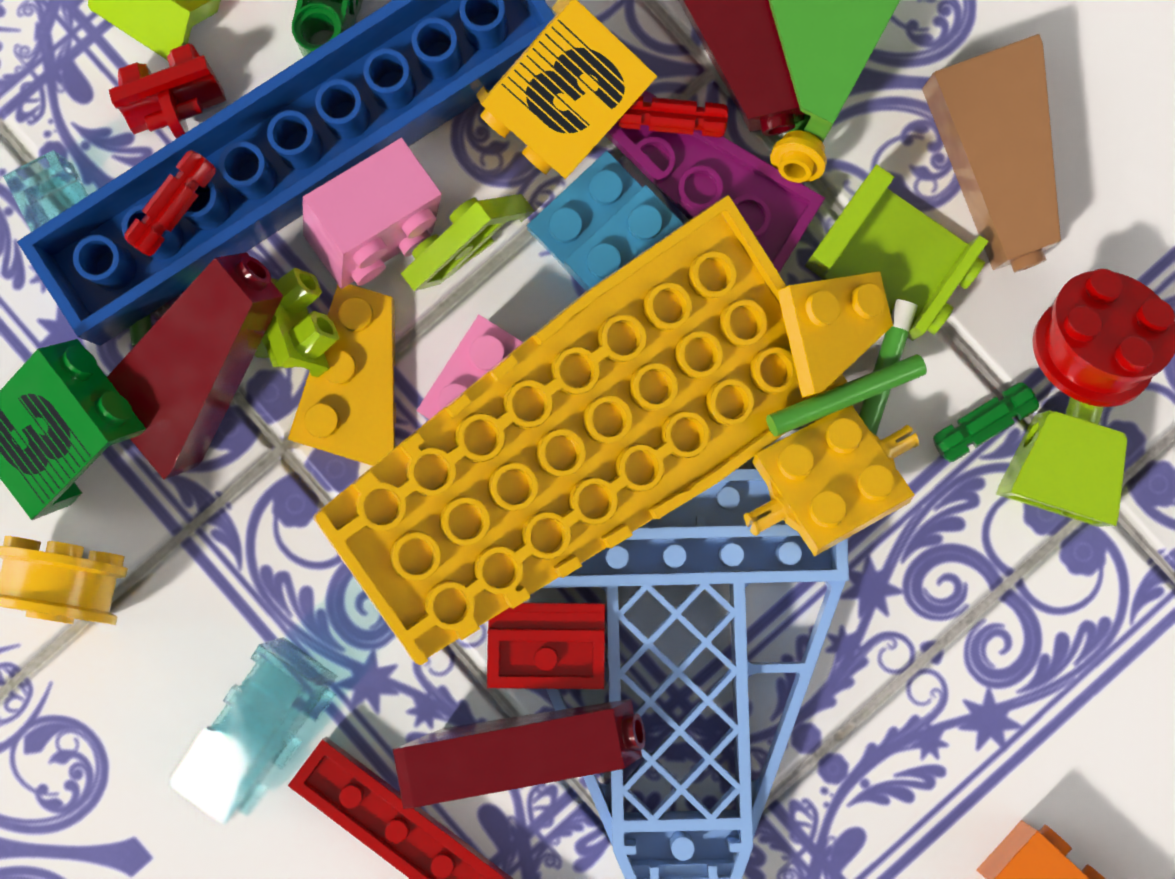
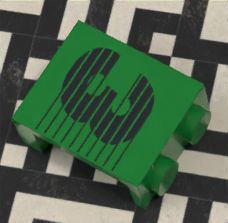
[0,339,146,520]

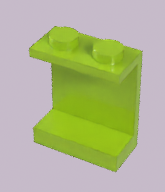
[804,164,989,341]

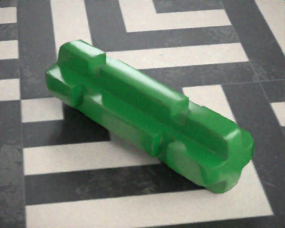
[933,382,1039,462]

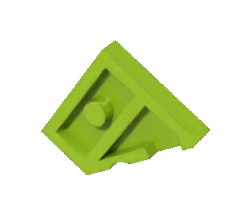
[400,194,535,291]

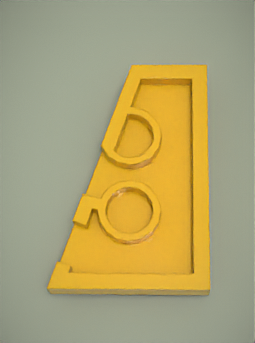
[287,284,396,466]

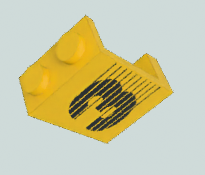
[476,0,658,179]

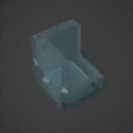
[3,150,88,232]

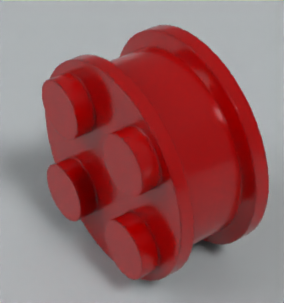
[1032,268,1175,407]

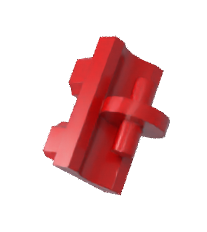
[109,43,226,139]

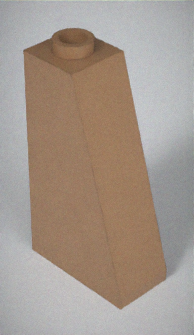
[922,34,1061,273]

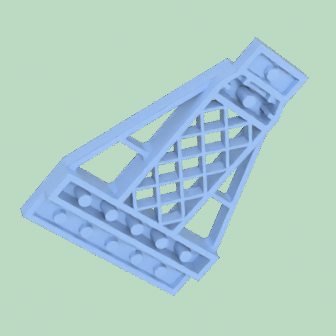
[542,469,849,879]

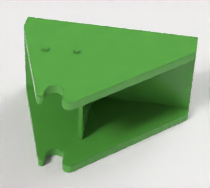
[768,0,900,142]

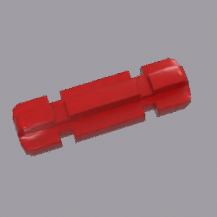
[617,96,728,137]
[124,150,216,256]

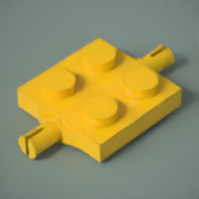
[743,405,919,557]

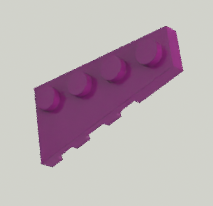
[605,90,825,273]

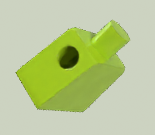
[996,397,1127,527]

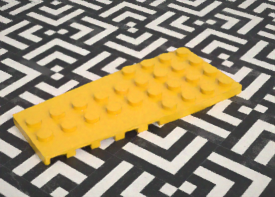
[313,195,847,665]

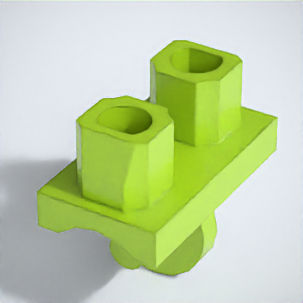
[254,268,340,377]

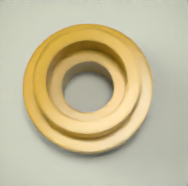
[770,130,827,183]

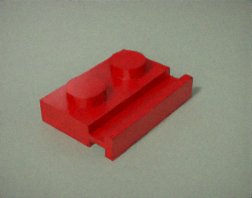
[487,602,605,689]

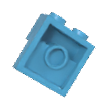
[526,151,683,291]

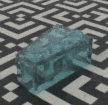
[169,637,338,824]

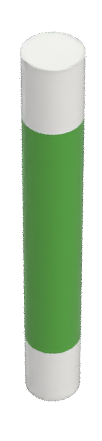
[859,299,918,435]

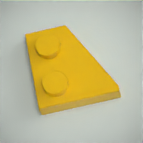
[777,271,893,398]

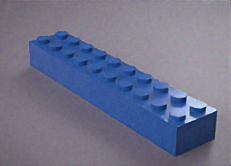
[17,0,555,346]

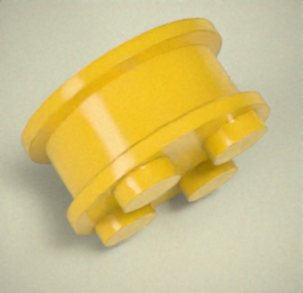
[0,536,128,625]

